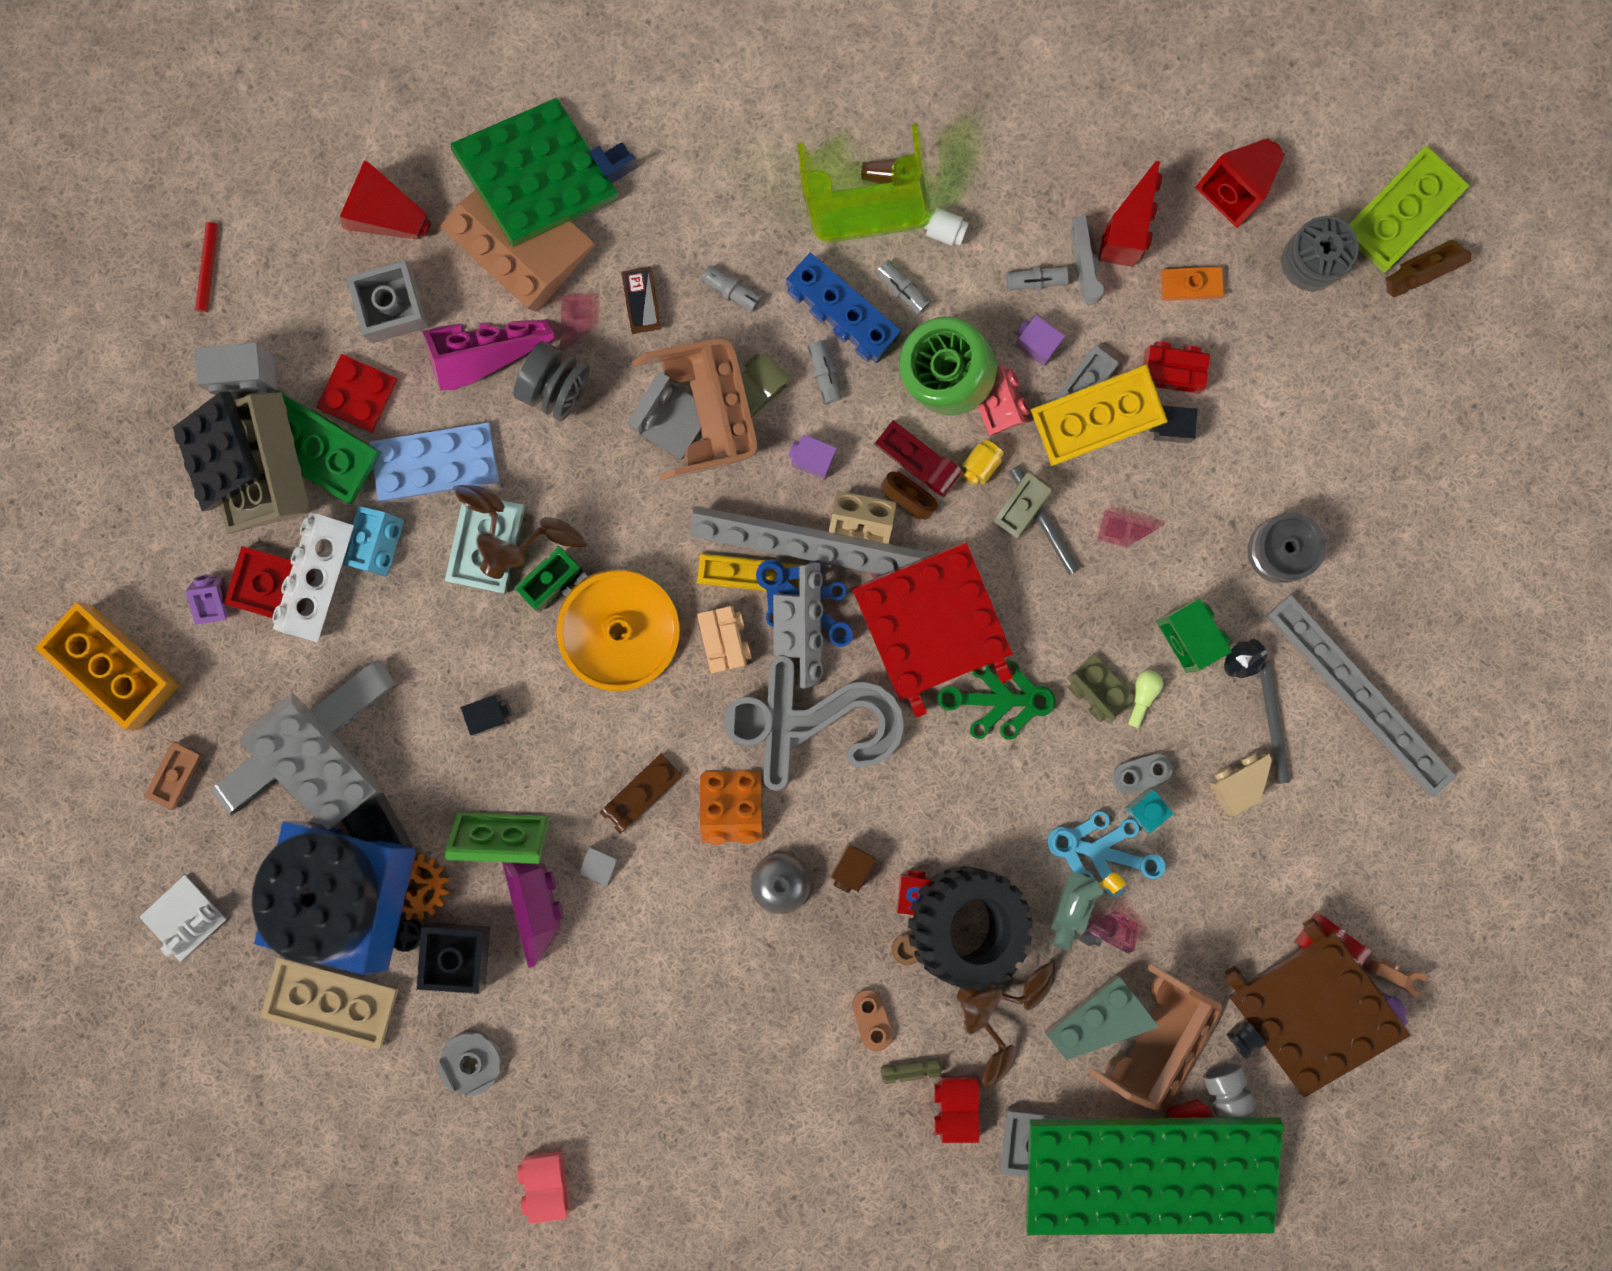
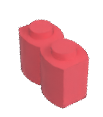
[517,1151,570,1224]

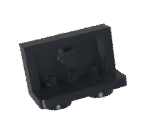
[342,793,413,847]

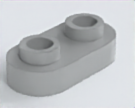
[1111,754,1172,793]

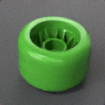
[899,316,997,416]

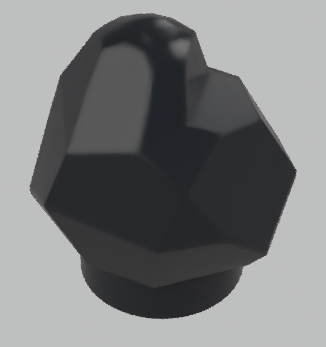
[1224,639,1268,678]

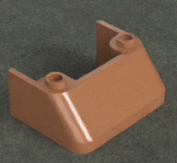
[631,338,757,481]
[1089,964,1222,1112]

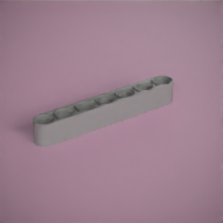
[211,660,398,815]

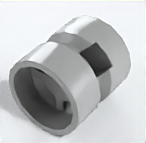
[1203,1063,1256,1118]

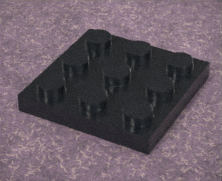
[173,391,261,512]

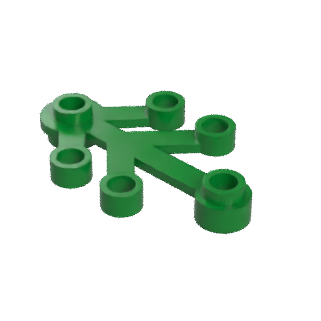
[937,661,1056,740]

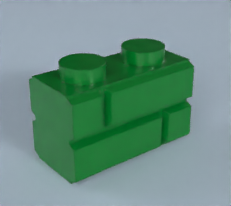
[514,546,584,612]

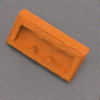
[1161,267,1224,301]

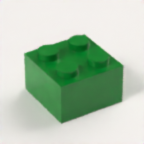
[1156,598,1232,673]

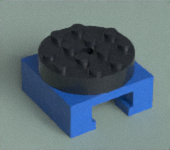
[251,821,416,975]

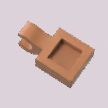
[1366,958,1428,997]

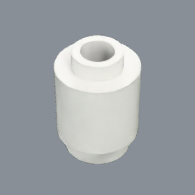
[922,207,969,246]

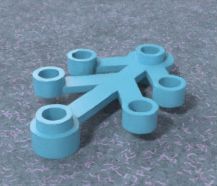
[1047,811,1166,897]

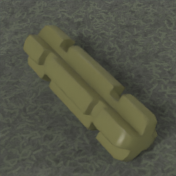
[881,1059,941,1084]

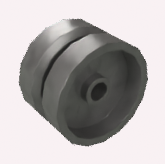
[1247,513,1326,583]

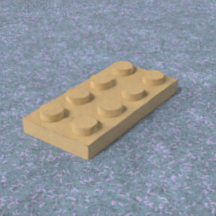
[260,956,399,1050]

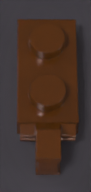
[1385,239,1472,298]

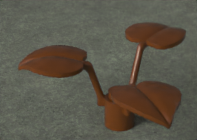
[452,485,588,579]
[957,959,1055,1091]

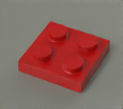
[316,354,398,434]
[223,546,293,618]

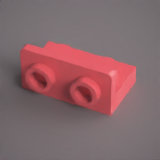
[978,365,1030,436]

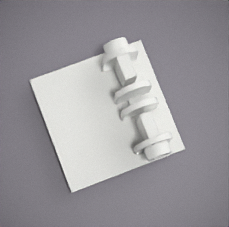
[140,875,227,962]

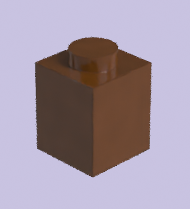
[831,843,876,893]

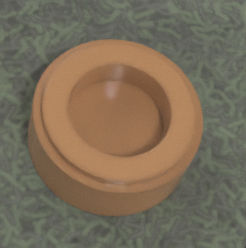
[891,934,918,966]

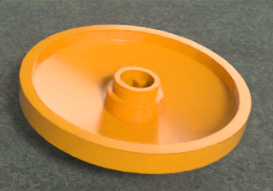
[556,569,680,691]

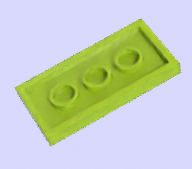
[1349,145,1469,273]

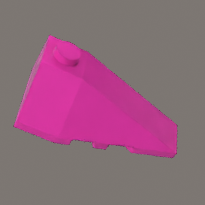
[422,320,555,391]

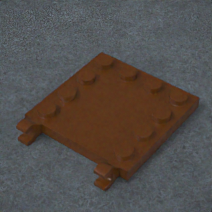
[1225,917,1411,1098]

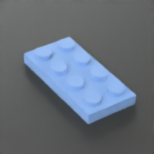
[369,422,499,502]

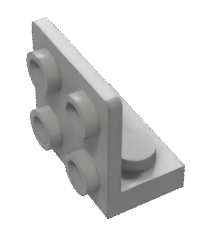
[627,371,701,459]

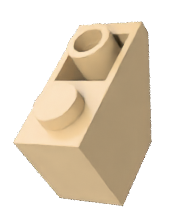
[1209,752,1272,816]

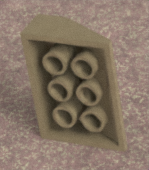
[220,392,310,534]

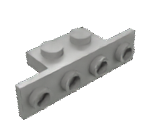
[773,563,823,689]

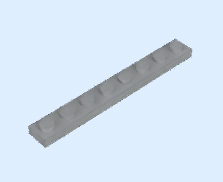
[690,506,934,575]
[1266,595,1456,797]

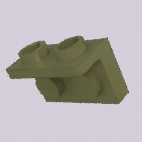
[1066,654,1135,723]

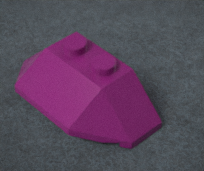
[502,862,564,968]

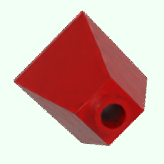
[1195,138,1285,228]
[340,161,431,240]

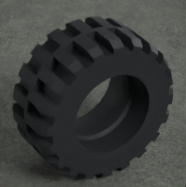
[908,866,1033,991]

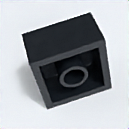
[416,923,490,994]

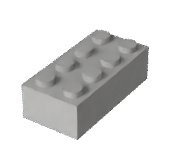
[241,692,377,830]

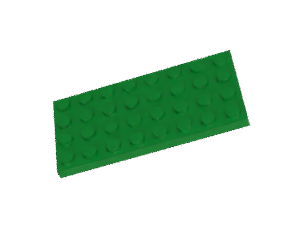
[1026,1117,1283,1235]

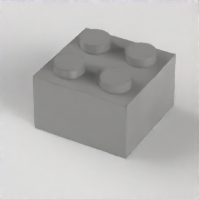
[346,260,429,344]
[194,342,278,400]

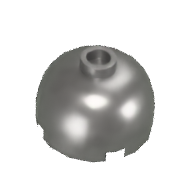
[750,852,811,914]

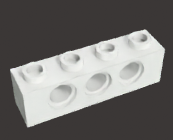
[272,513,354,642]

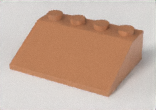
[440,189,596,312]

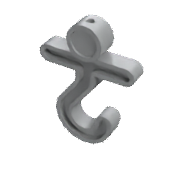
[723,656,904,791]

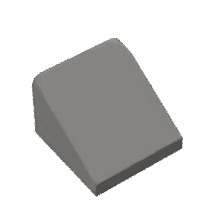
[579,846,619,886]

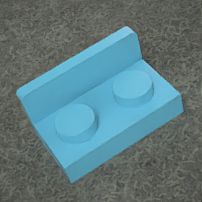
[342,506,404,577]

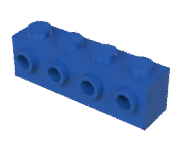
[786,252,901,363]

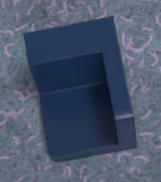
[590,143,638,183]

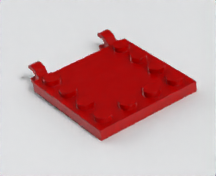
[852,541,1013,718]

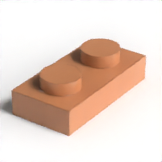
[144,741,204,810]

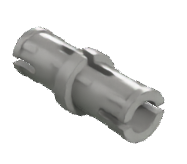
[875,260,931,316]
[701,265,762,313]
[1006,266,1068,291]
[807,341,842,404]

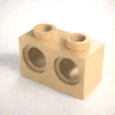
[829,491,896,544]

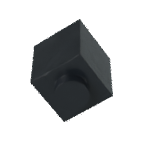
[1149,406,1198,443]
[460,695,512,736]

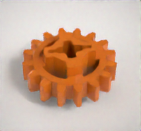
[401,853,451,920]

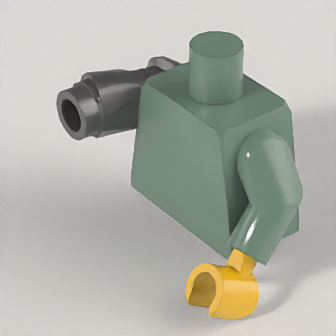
[1050,871,1126,951]

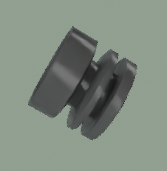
[1281,216,1359,292]
[513,341,590,422]

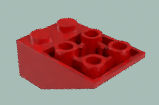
[1098,161,1163,267]

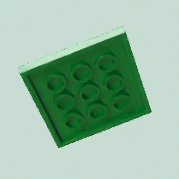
[451,97,618,247]

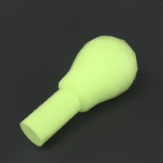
[1128,670,1163,728]

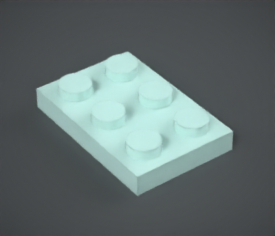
[445,500,525,594]

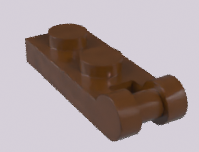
[599,753,682,834]

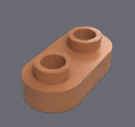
[852,989,892,1051]

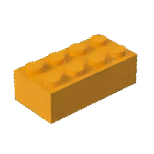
[34,602,181,730]

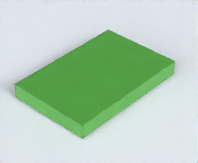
[445,812,549,864]

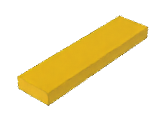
[697,553,802,593]

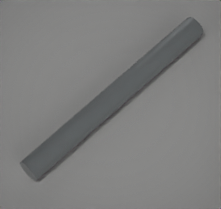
[1009,465,1079,575]
[1260,662,1290,784]

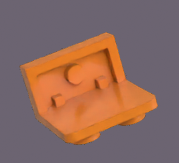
[700,770,763,845]

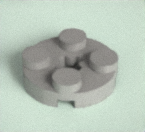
[438,1032,502,1096]

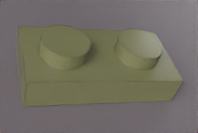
[993,471,1054,539]

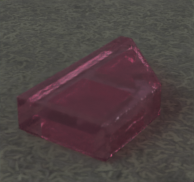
[560,295,593,352]
[1097,510,1160,548]
[1086,911,1138,954]

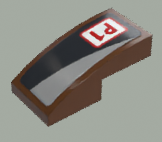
[621,267,661,334]

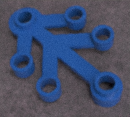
[756,559,853,647]

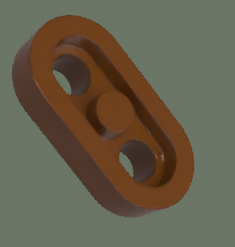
[881,471,938,520]

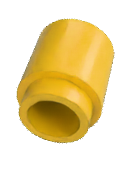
[961,439,1004,486]

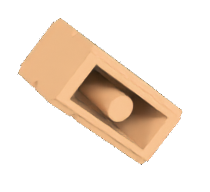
[697,606,752,674]

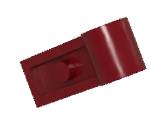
[874,420,964,497]

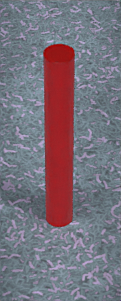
[195,222,218,313]

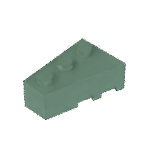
[1044,975,1159,1060]

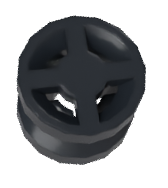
[394,919,422,952]
[1226,1020,1266,1060]

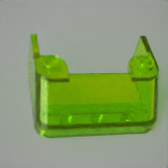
[797,123,932,243]

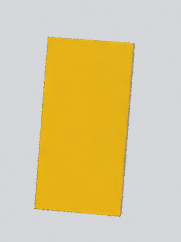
[1030,364,1168,466]

